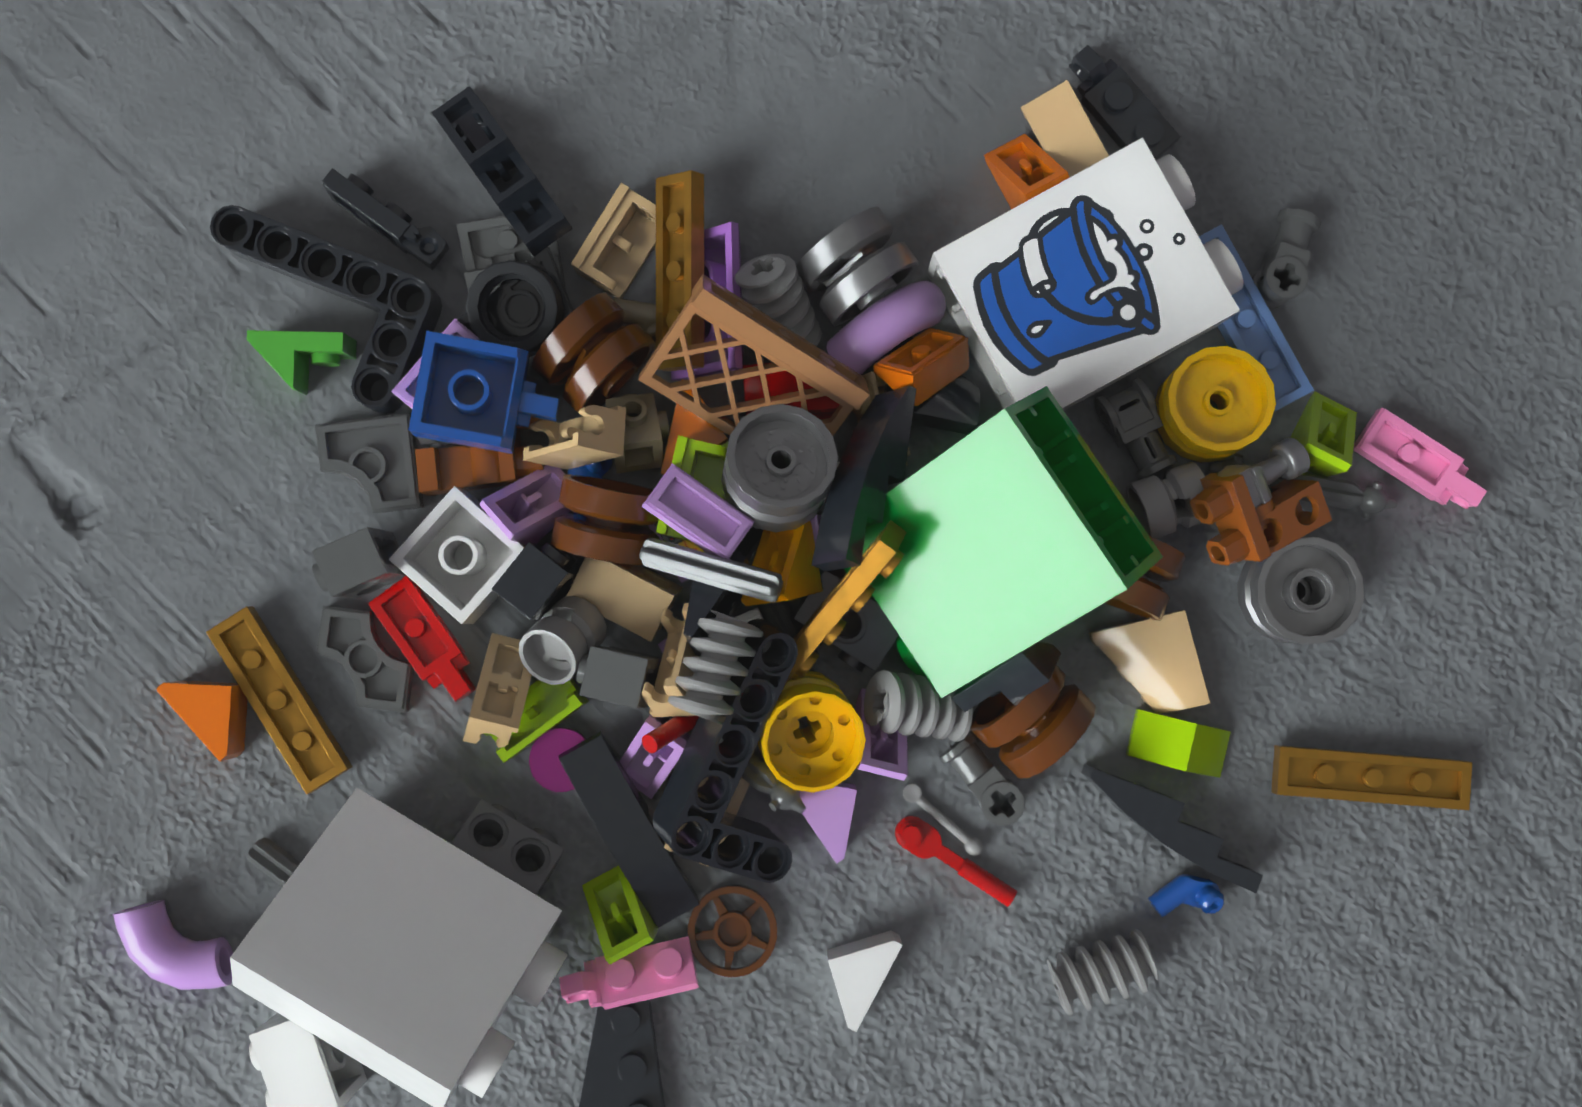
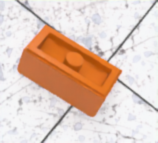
[873,328,969,406]

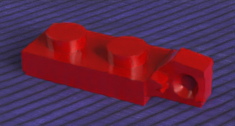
[368,575,476,702]

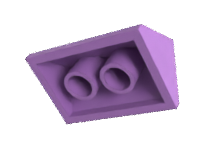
[671,222,744,381]

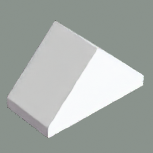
[827,930,903,1032]

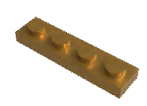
[656,170,704,371]
[785,520,907,685]
[206,606,353,795]
[1271,745,1472,810]

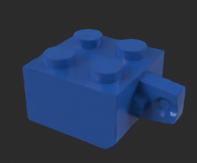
[409,331,560,454]

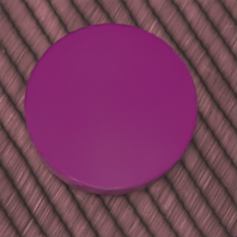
[529,728,586,792]

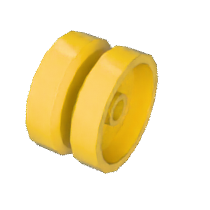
[1155,346,1276,463]

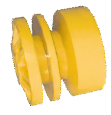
[757,671,866,793]

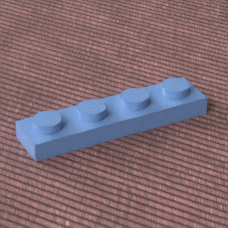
[1199,224,1314,412]

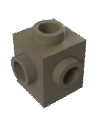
[605,393,669,474]

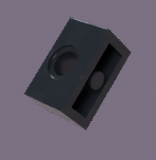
[492,542,578,620]
[794,571,899,672]

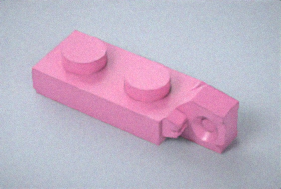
[1353,408,1487,509]
[559,936,699,1010]

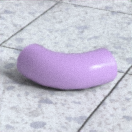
[826,281,946,375]
[113,900,233,990]

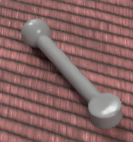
[902,783,984,856]

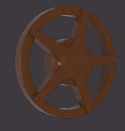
[688,885,777,977]

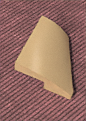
[1089,610,1210,714]

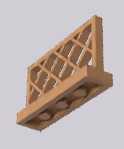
[638,274,870,436]

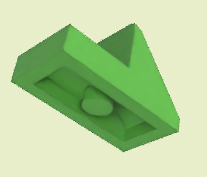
[246,330,357,395]

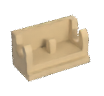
[1021,80,1109,178]
[571,183,656,299]
[523,405,626,470]
[566,557,683,642]
[641,603,699,717]
[463,633,532,748]

